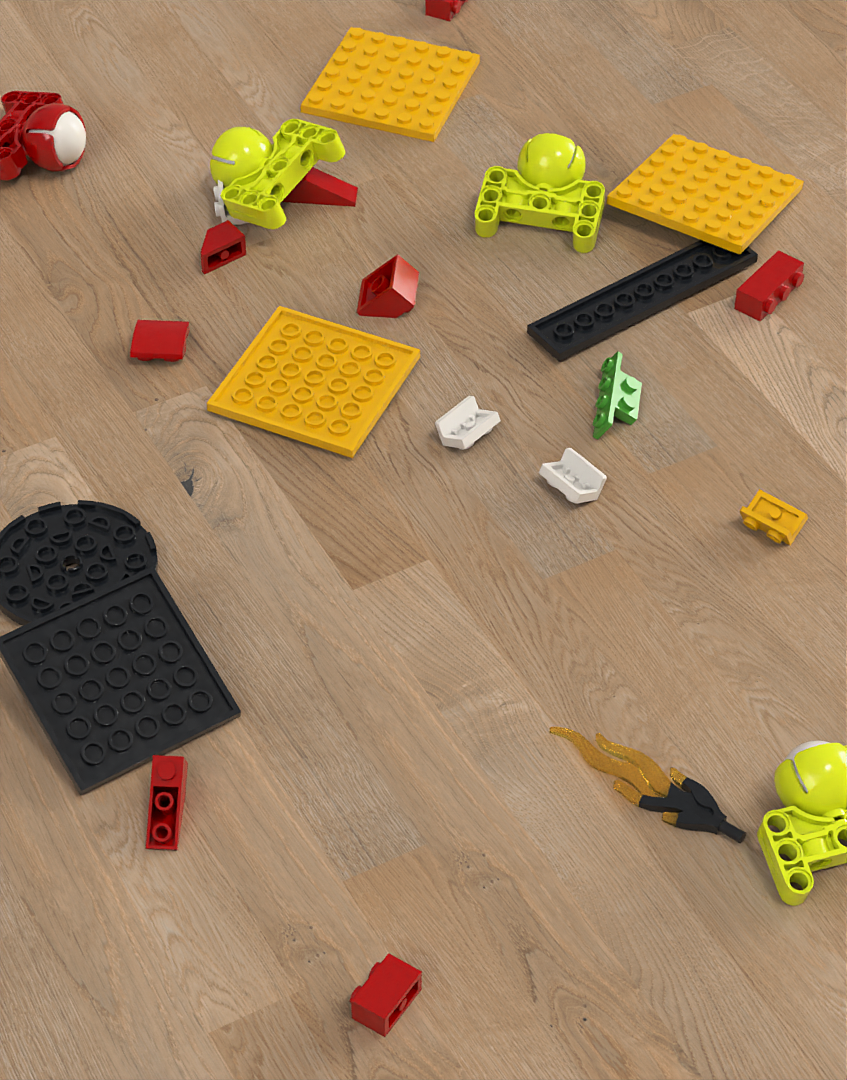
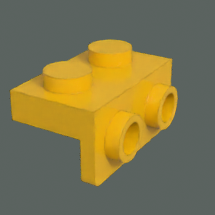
[739,489,808,546]

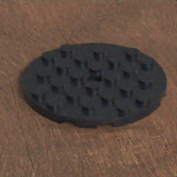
[0,500,158,626]

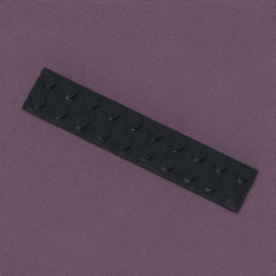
[527,240,758,361]

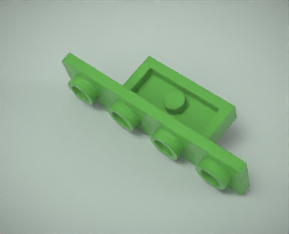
[593,351,642,440]

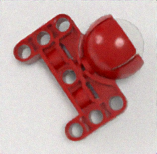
[0,91,86,180]

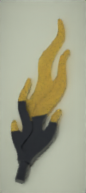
[549,727,746,843]

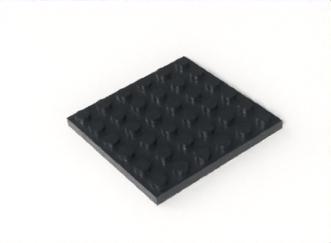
[0,566,241,795]

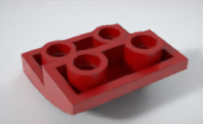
[130,320,190,362]

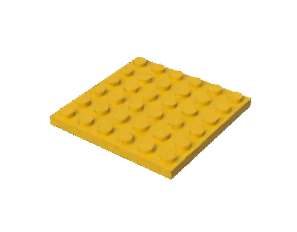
[301,27,480,142]
[606,134,804,255]
[207,306,420,458]

